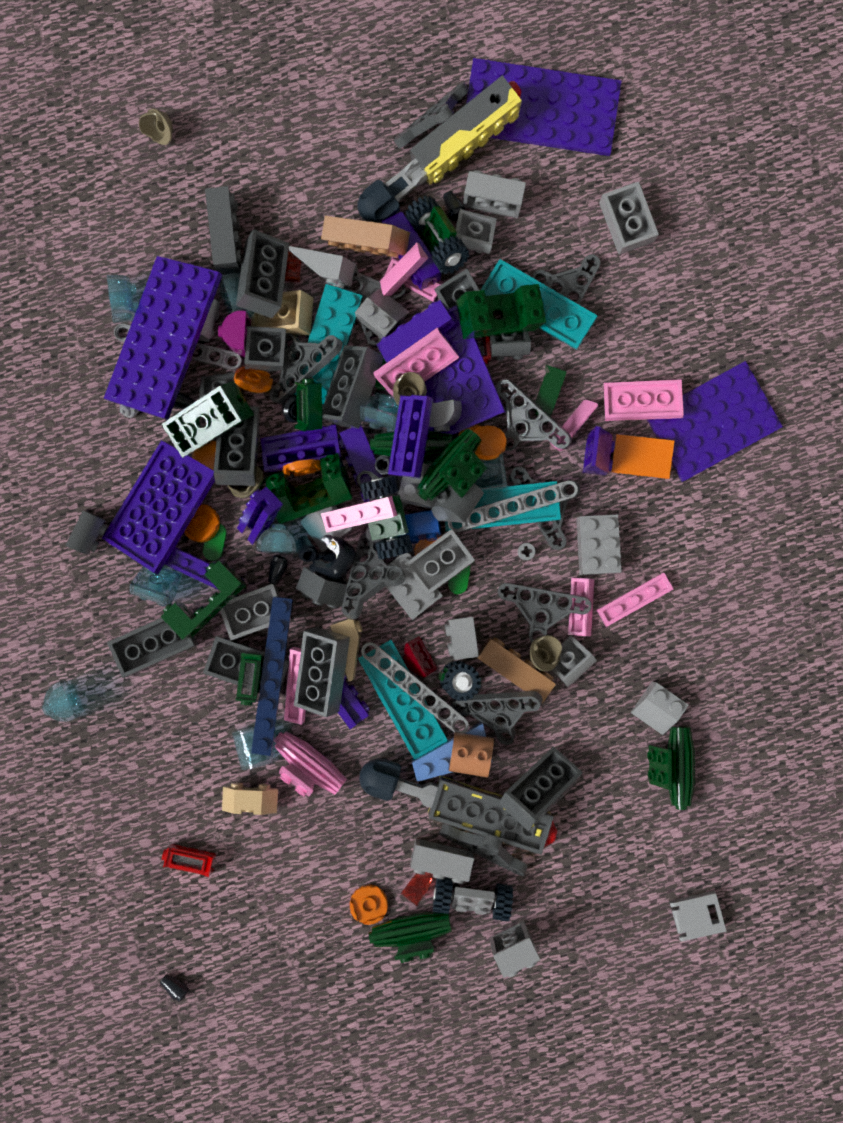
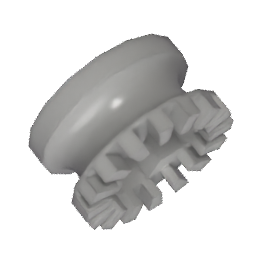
[518,543,535,560]

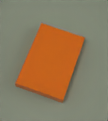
[611,434,674,479]

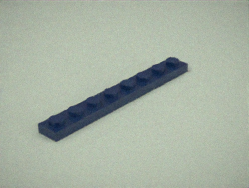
[251,597,293,756]

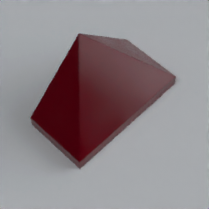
[403,636,438,678]

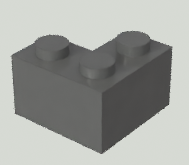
[296,567,348,609]

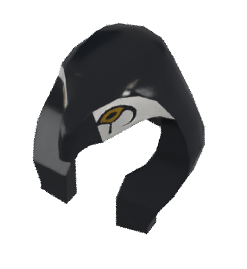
[309,535,356,582]

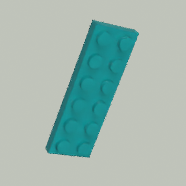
[481,259,598,350]
[294,284,363,404]
[445,481,561,532]
[358,639,448,760]

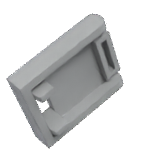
[669,891,726,941]

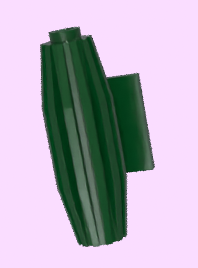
[370,428,452,466]
[417,429,487,501]
[647,726,695,810]
[368,912,452,963]

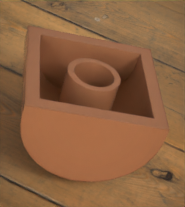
[449,732,494,778]

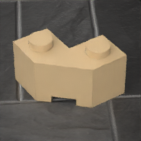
[222,783,278,815]

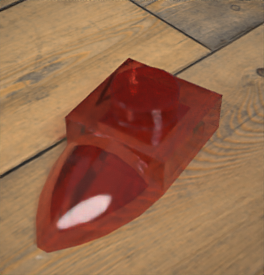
[284,246,301,282]
[401,872,433,907]

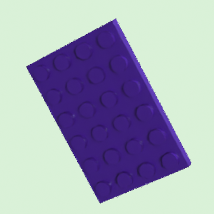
[425,305,506,435]
[647,361,783,482]
[102,440,215,574]

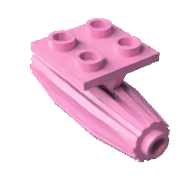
[274,731,347,797]

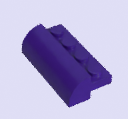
[388,395,433,479]
[260,424,342,473]

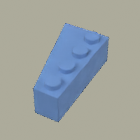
[412,722,493,782]

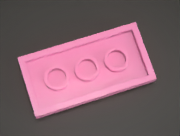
[373,328,459,398]
[604,380,684,421]

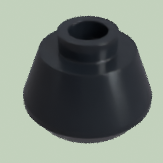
[281,397,303,423]

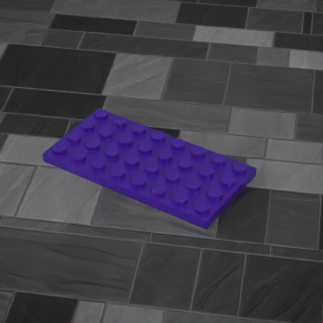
[466,58,621,156]
[104,256,222,420]

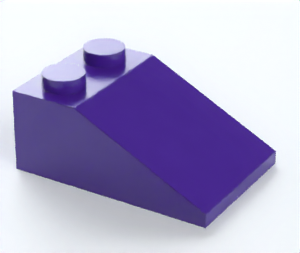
[583,426,615,476]

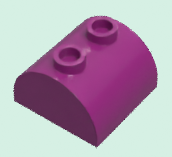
[218,311,251,358]

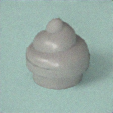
[120,405,139,418]

